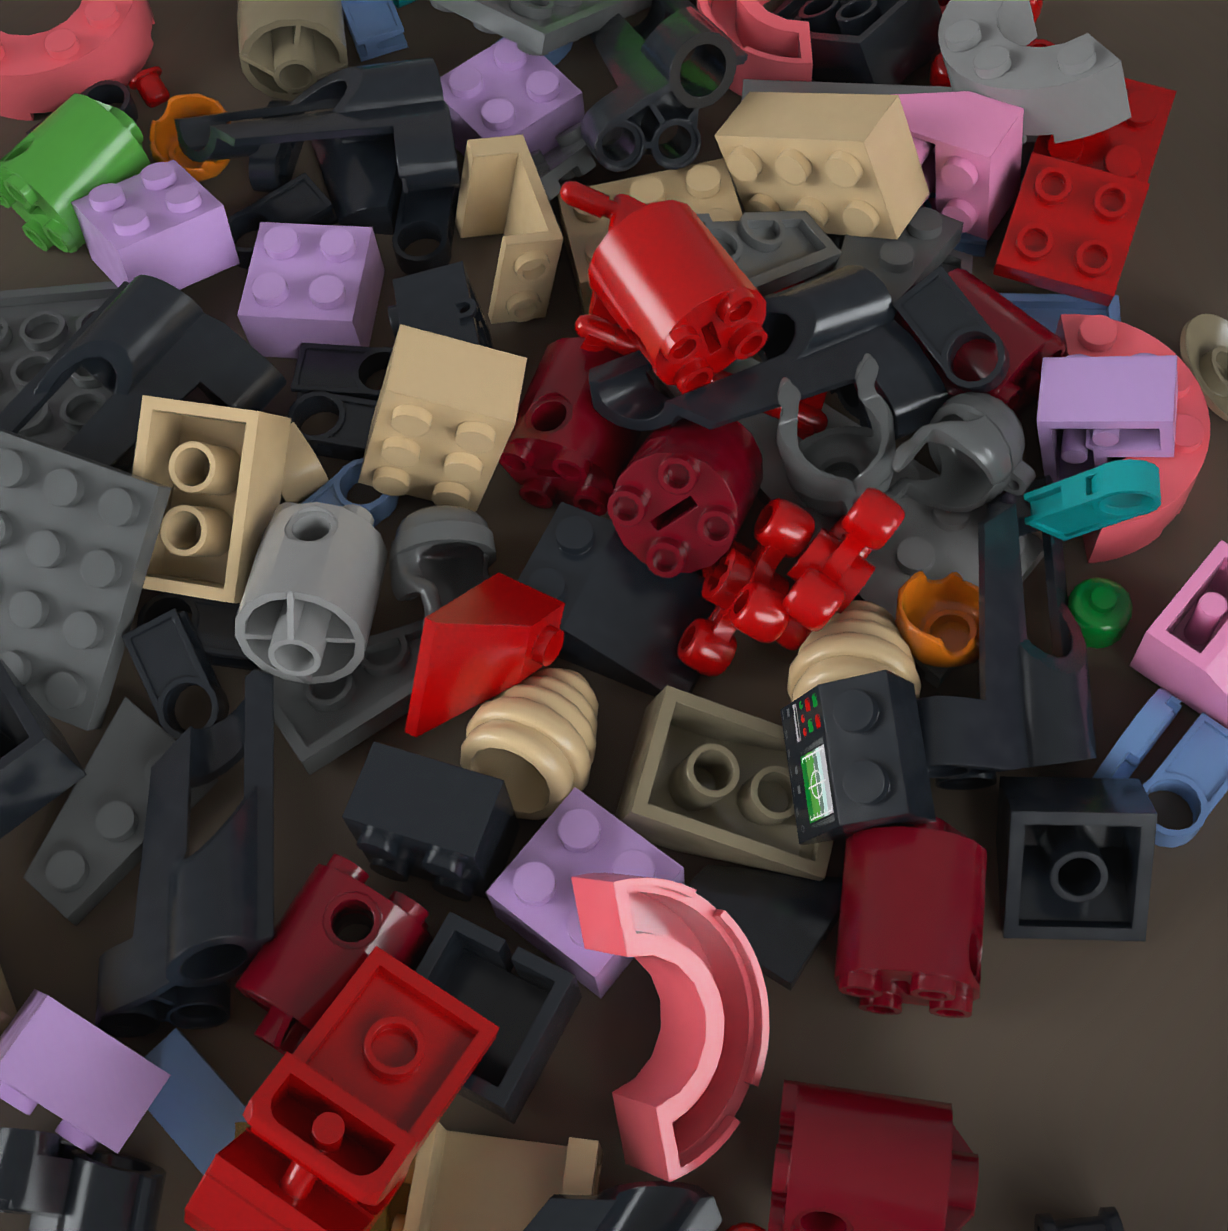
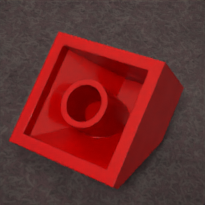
[405,572,565,738]

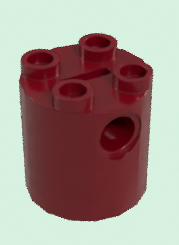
[894,268,1066,422]
[499,337,655,516]
[607,418,763,578]
[834,817,987,1018]
[235,854,433,1055]
[768,1079,979,1231]

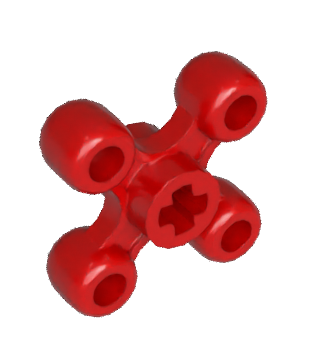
[775,487,905,651]
[677,498,815,677]

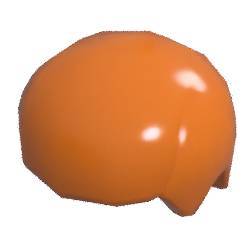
[149,93,231,182]
[895,571,979,668]

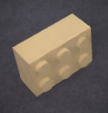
[714,92,930,240]
[557,158,743,315]
[358,324,527,512]
[132,395,291,603]

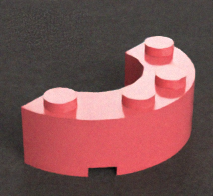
[0,0,155,121]
[696,0,813,97]
[1055,314,1210,564]
[571,872,770,1182]

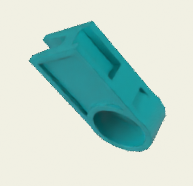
[1024,459,1161,541]

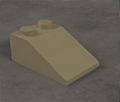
[615,685,834,881]

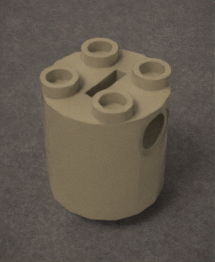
[237,0,348,101]

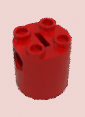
[588,199,768,394]

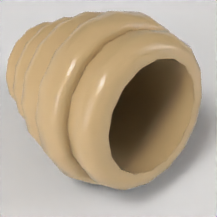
[787,600,921,702]
[460,668,599,820]

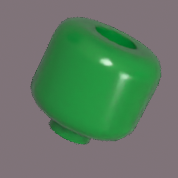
[1067,577,1133,649]

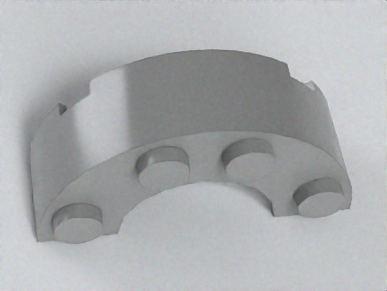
[938,0,1131,144]

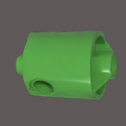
[0,93,151,253]

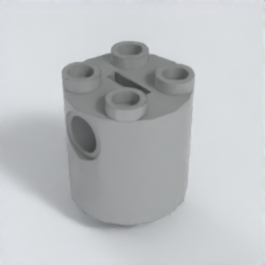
[235,502,388,684]

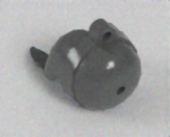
[776,353,896,519]
[885,392,1035,512]
[389,505,497,630]

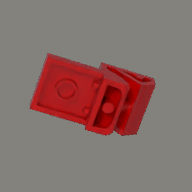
[993,77,1177,307]
[185,946,500,1231]

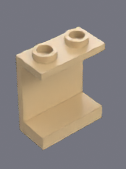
[455,134,563,324]
[391,1122,604,1231]

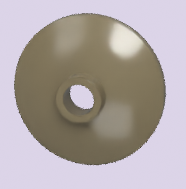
[1180,313,1228,422]

